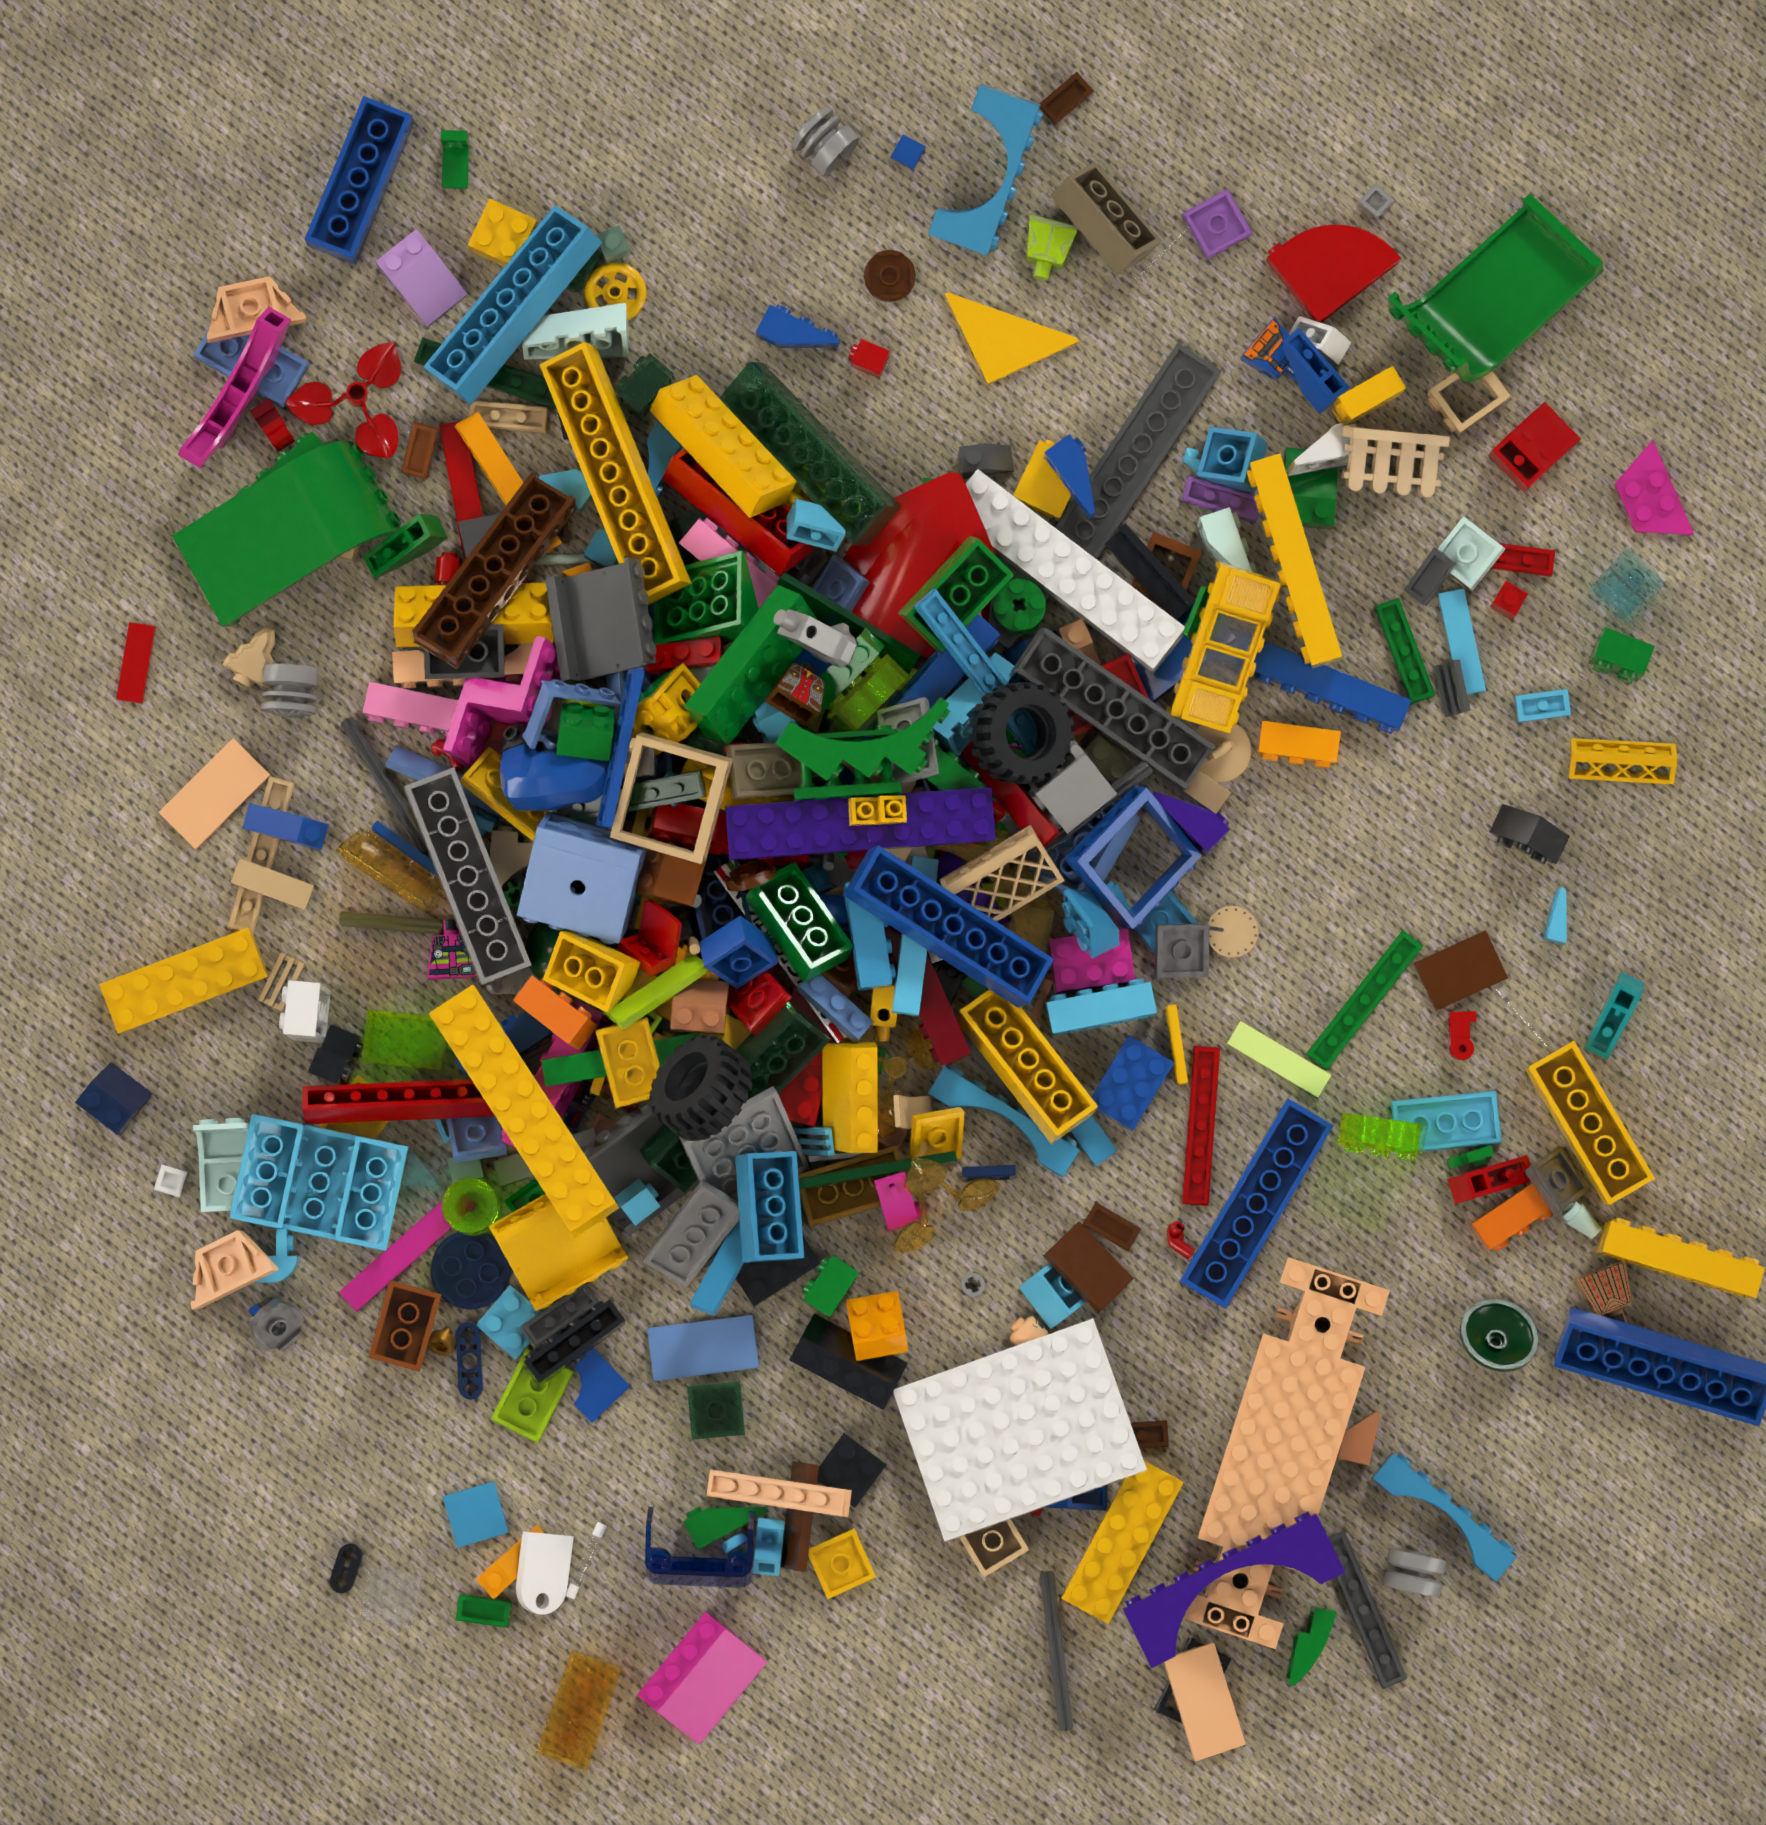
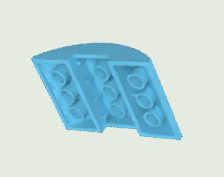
[229,1114,408,1251]

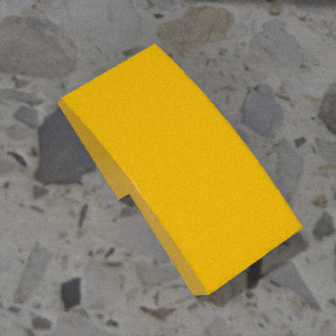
[848,795,907,826]

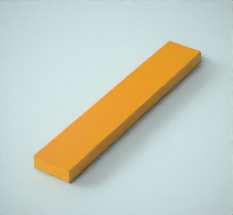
[455,412,562,557]

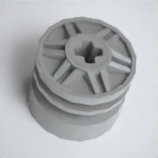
[791,106,861,177]
[261,664,319,718]

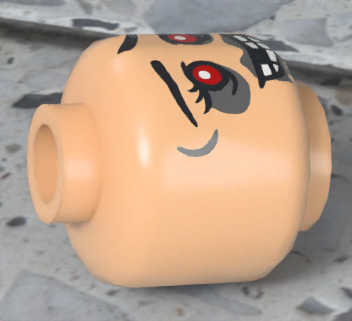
[1010,1316,1049,1346]

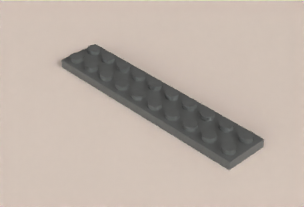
[1055,343,1221,559]

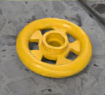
[584,262,647,321]

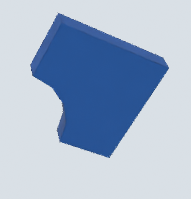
[574,1348,630,1423]

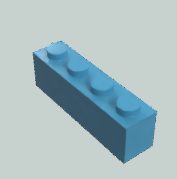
[843,882,896,991]

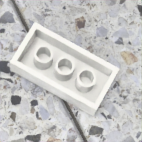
[279,980,331,1043]

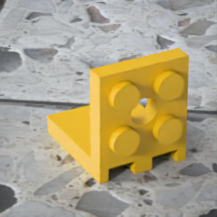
[614,663,700,757]

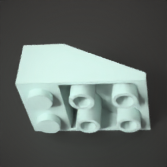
[1197,507,1257,573]

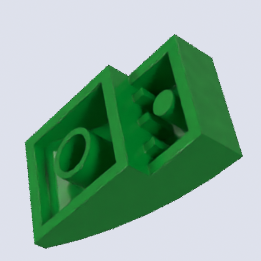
[1285,1606,1336,1686]

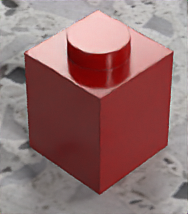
[848,339,890,379]
[1490,581,1528,620]

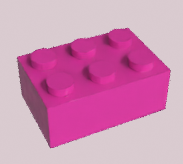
[1048,928,1135,994]

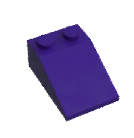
[1153,792,1230,857]

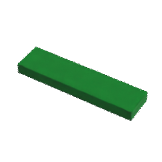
[1374,598,1436,705]

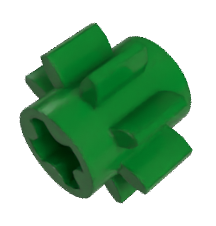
[502,881,523,913]

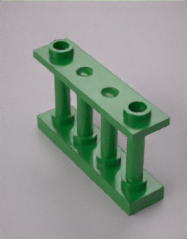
[794,725,902,801]

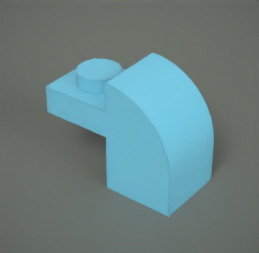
[254,1229,300,1283]
[753,1518,785,1576]

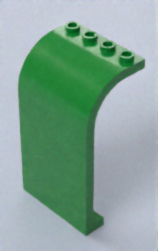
[1388,193,1603,382]
[172,441,401,627]

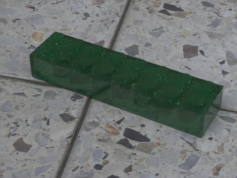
[719,362,901,545]
[639,1000,830,1192]

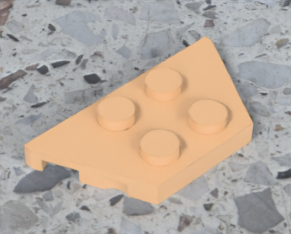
[207,276,306,343]
[191,1230,278,1310]

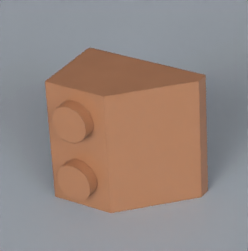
[670,979,729,1035]

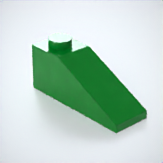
[363,514,448,579]
[683,1506,769,1550]

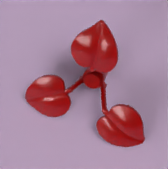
[286,342,401,459]

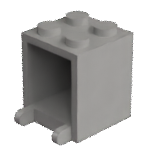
[1027,740,1117,834]

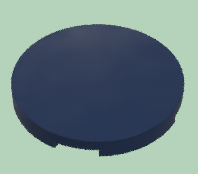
[431,1230,510,1310]

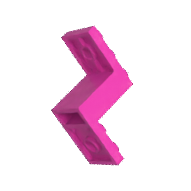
[443,636,560,768]

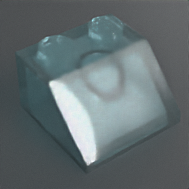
[1590,548,1666,624]

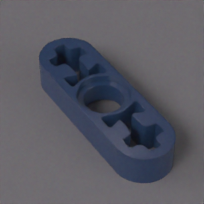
[456,1322,483,1400]

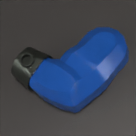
[499,724,609,811]

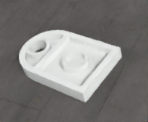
[516,1531,574,1614]

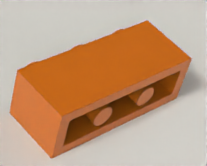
[513,975,598,1051]
[1470,1183,1553,1252]

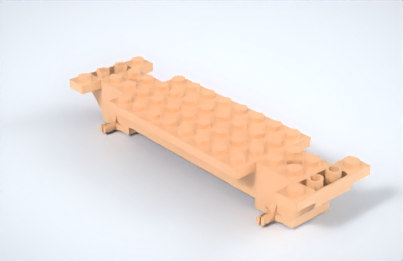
[1183,1257,1390,1649]

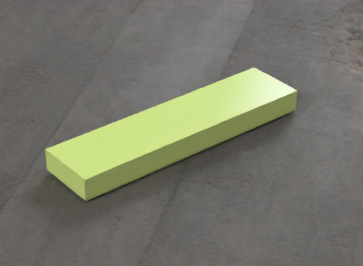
[1227,1021,1331,1098]

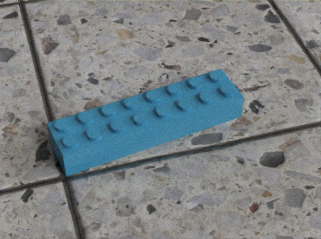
[423,205,602,405]

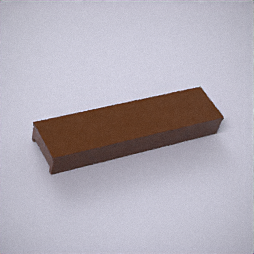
[412,472,577,669]

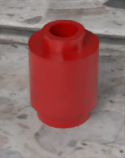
[434,552,462,585]

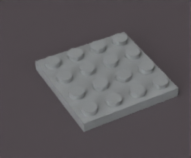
[679,1086,810,1201]

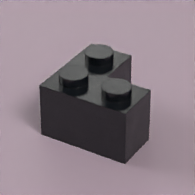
[1489,804,1570,865]
[308,1024,364,1085]

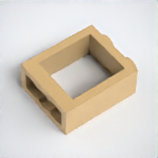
[1427,371,1511,436]

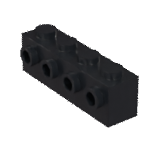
[523,1299,626,1387]

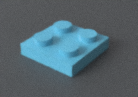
[476,1285,542,1360]

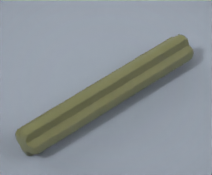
[339,911,444,934]

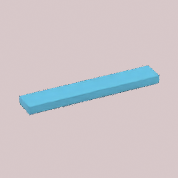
[891,856,939,1016]

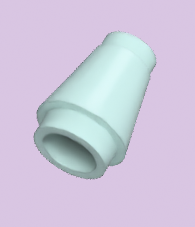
[1561,1201,1601,1239]

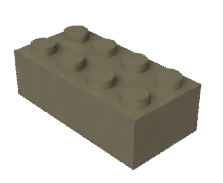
[1050,162,1162,275]

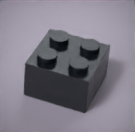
[817,1433,887,1508]

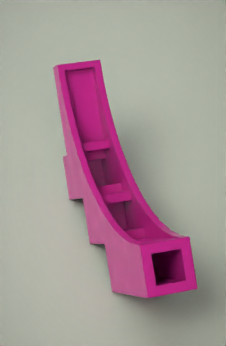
[178,307,291,468]

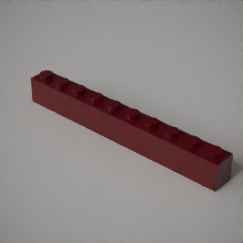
[844,850,972,1068]

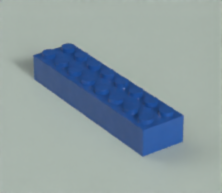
[843,845,1054,1008]
[1178,1098,1334,1309]
[1554,1307,1766,1426]

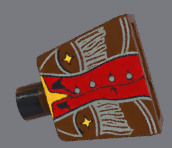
[764,662,825,727]

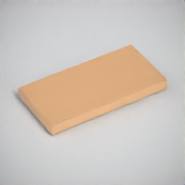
[158,738,271,850]
[1164,1642,1246,1761]

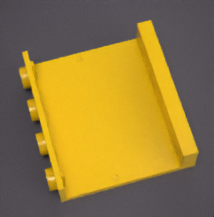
[488,1194,629,1311]

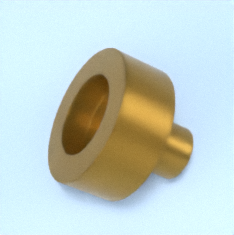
[428,1327,456,1356]

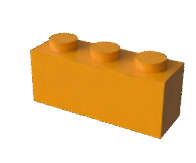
[1257,721,1341,769]

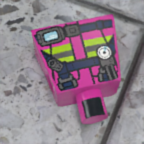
[428,919,477,980]

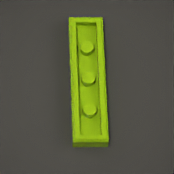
[608,954,709,1030]

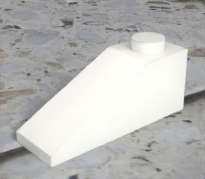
[1286,423,1357,476]

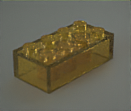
[536,1649,623,1771]

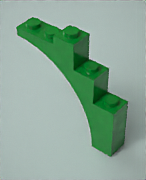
[775,697,950,781]

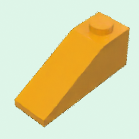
[476,1525,544,1599]

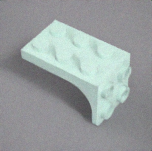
[193,1118,249,1212]

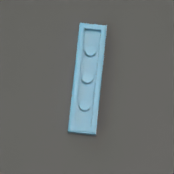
[1438,588,1486,695]

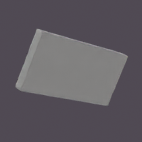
[643,1180,740,1287]

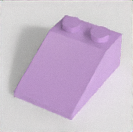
[375,229,468,327]

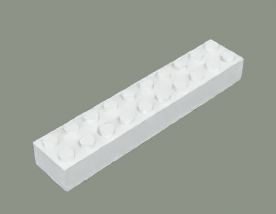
[966,469,1185,674]

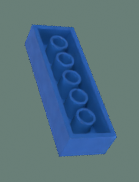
[304,96,414,265]

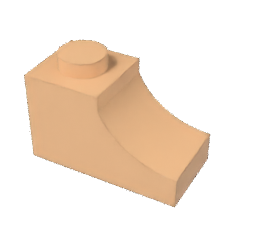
[1058,618,1101,666]

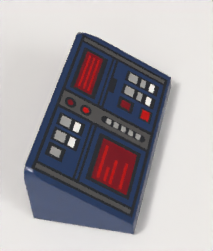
[562,1080,596,1134]

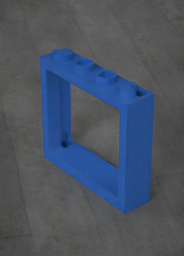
[1065,786,1202,929]

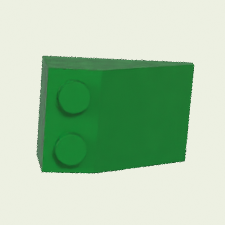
[1284,447,1338,530]

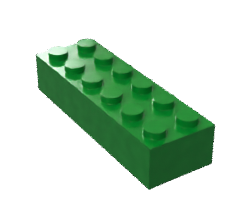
[684,585,817,746]

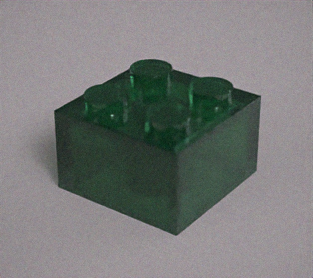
[615,353,676,421]
[687,1381,746,1440]

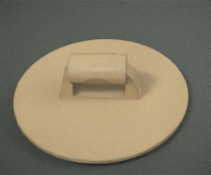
[1195,724,1251,782]

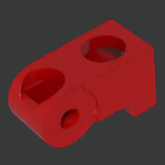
[1448,1011,1477,1061]

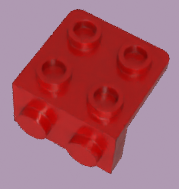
[617,899,682,976]

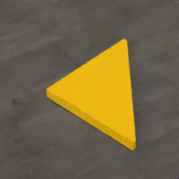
[945,292,1079,385]

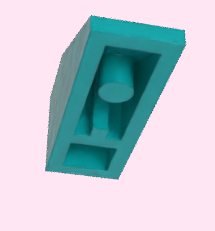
[1584,972,1645,1060]

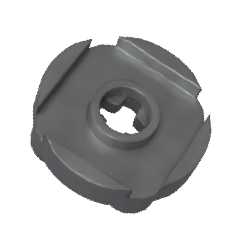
[248,1298,303,1351]

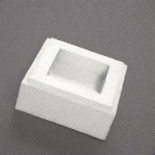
[154,1165,188,1197]

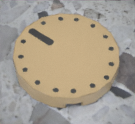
[1208,906,1258,958]

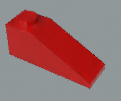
[1447,1155,1531,1204]

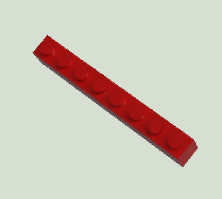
[302,1079,495,1124]

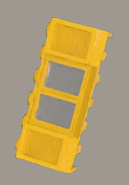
[1166,561,1282,734]

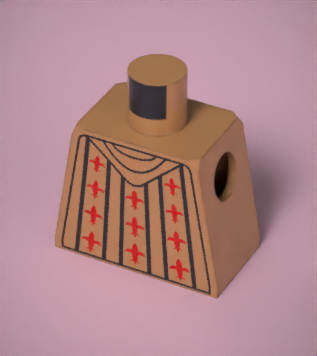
[1574,1261,1633,1323]

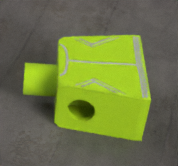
[1026,215,1078,281]

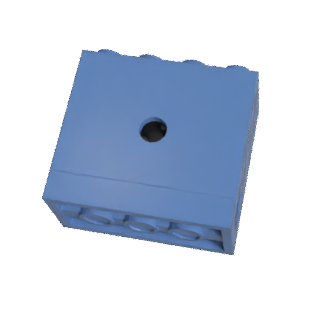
[517,812,647,944]

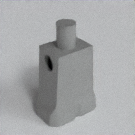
[774,609,857,667]

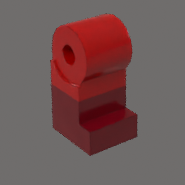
[250,399,295,452]

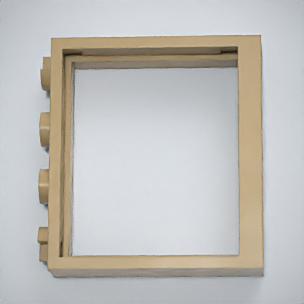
[608,732,733,864]

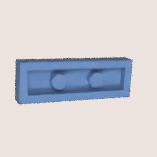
[796,974,873,1043]

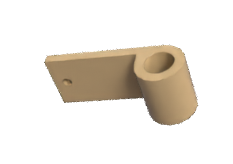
[889,1095,933,1130]

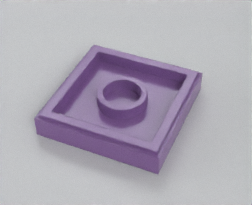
[1182,189,1253,260]

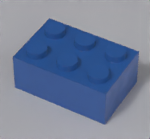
[1091,1035,1174,1132]

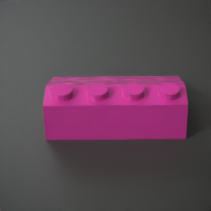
[637,1611,767,1745]

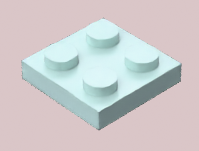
[1438,516,1505,590]

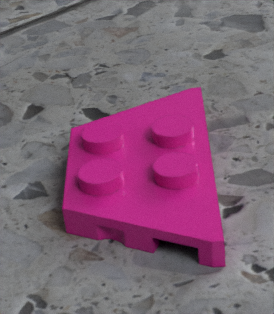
[1614,441,1694,536]

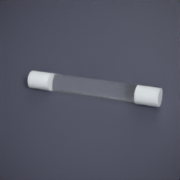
[566,1522,607,1599]

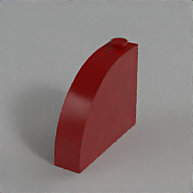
[1266,225,1401,323]

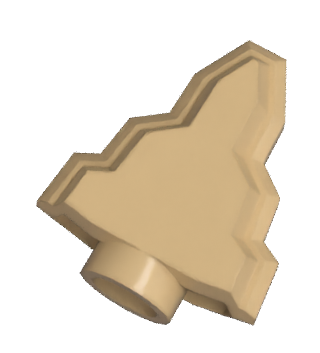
[222,626,275,689]

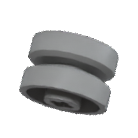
[1382,1548,1447,1598]

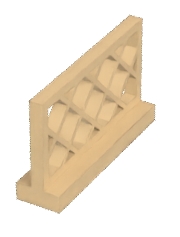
[940,825,1065,922]

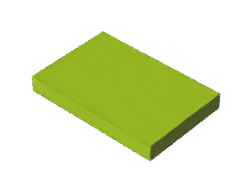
[491,1348,574,1443]

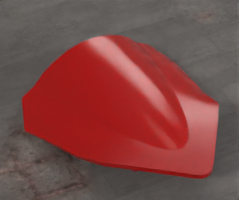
[843,472,994,658]

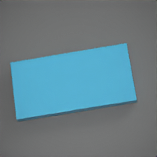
[1390,1091,1502,1154]

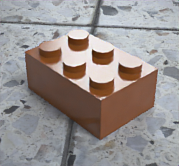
[367,1280,442,1372]

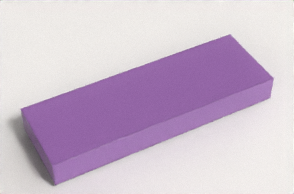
[1181,476,1259,524]

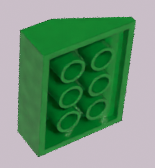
[654,550,759,645]

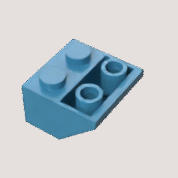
[1062,889,1120,959]

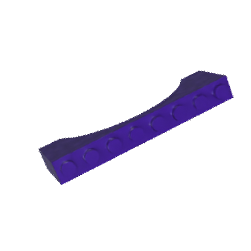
[1122,1511,1345,1668]

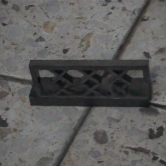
[1104,523,1195,621]

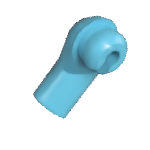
[1182,447,1201,472]

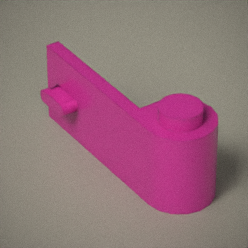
[874,1172,923,1232]

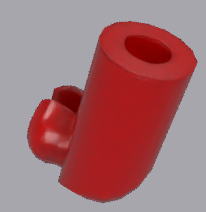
[431,739,464,772]
[1167,1221,1195,1260]

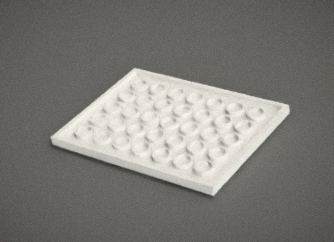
[893,1319,1147,1542]

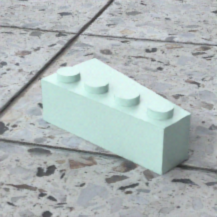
[522,303,629,359]

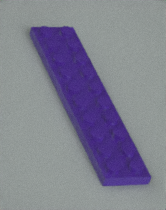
[725,787,996,861]

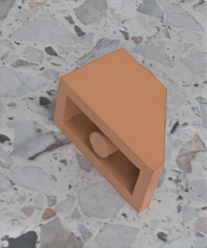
[1337,1412,1381,1466]

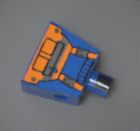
[1240,318,1297,382]

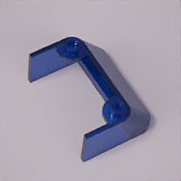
[645,1507,755,1588]

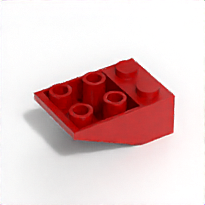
[1488,402,1581,493]

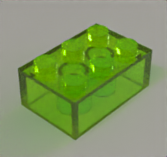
[826,654,909,732]
[362,1009,447,1072]
[1338,1113,1427,1161]

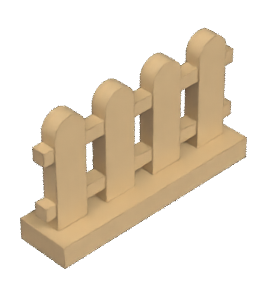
[1341,426,1450,497]

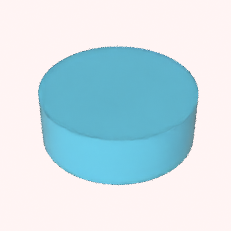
[721,1532,749,1555]

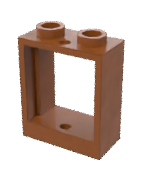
[1131,531,1202,607]

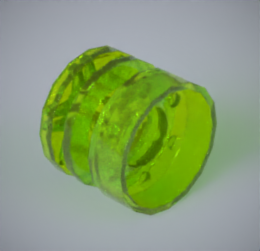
[442,1177,502,1236]

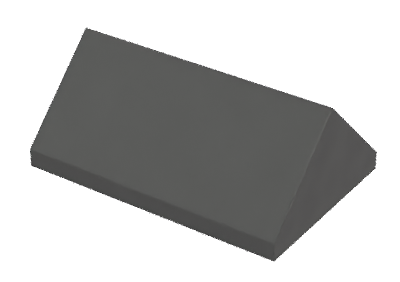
[424,624,505,679]

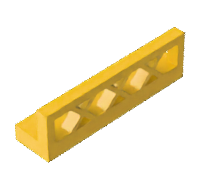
[1568,738,1678,785]

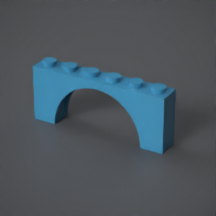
[928,83,1043,255]

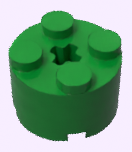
[992,578,1046,635]

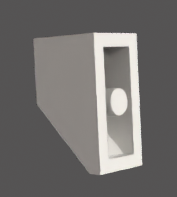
[1289,316,1351,365]

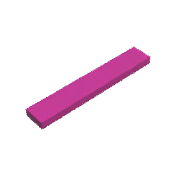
[339,1186,476,1312]

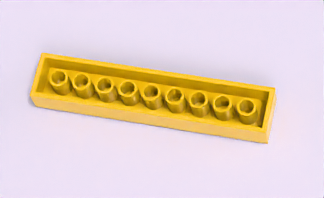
[540,342,692,605]
[429,984,619,1237]

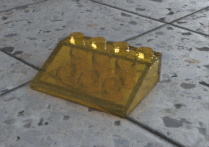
[336,830,445,916]

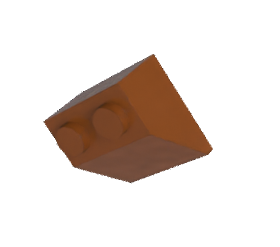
[635,849,708,907]

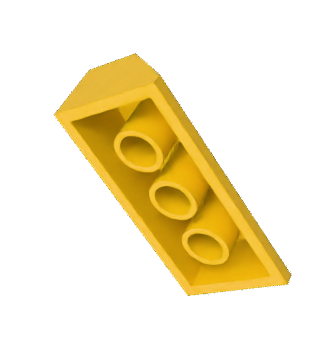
[822,1042,878,1153]

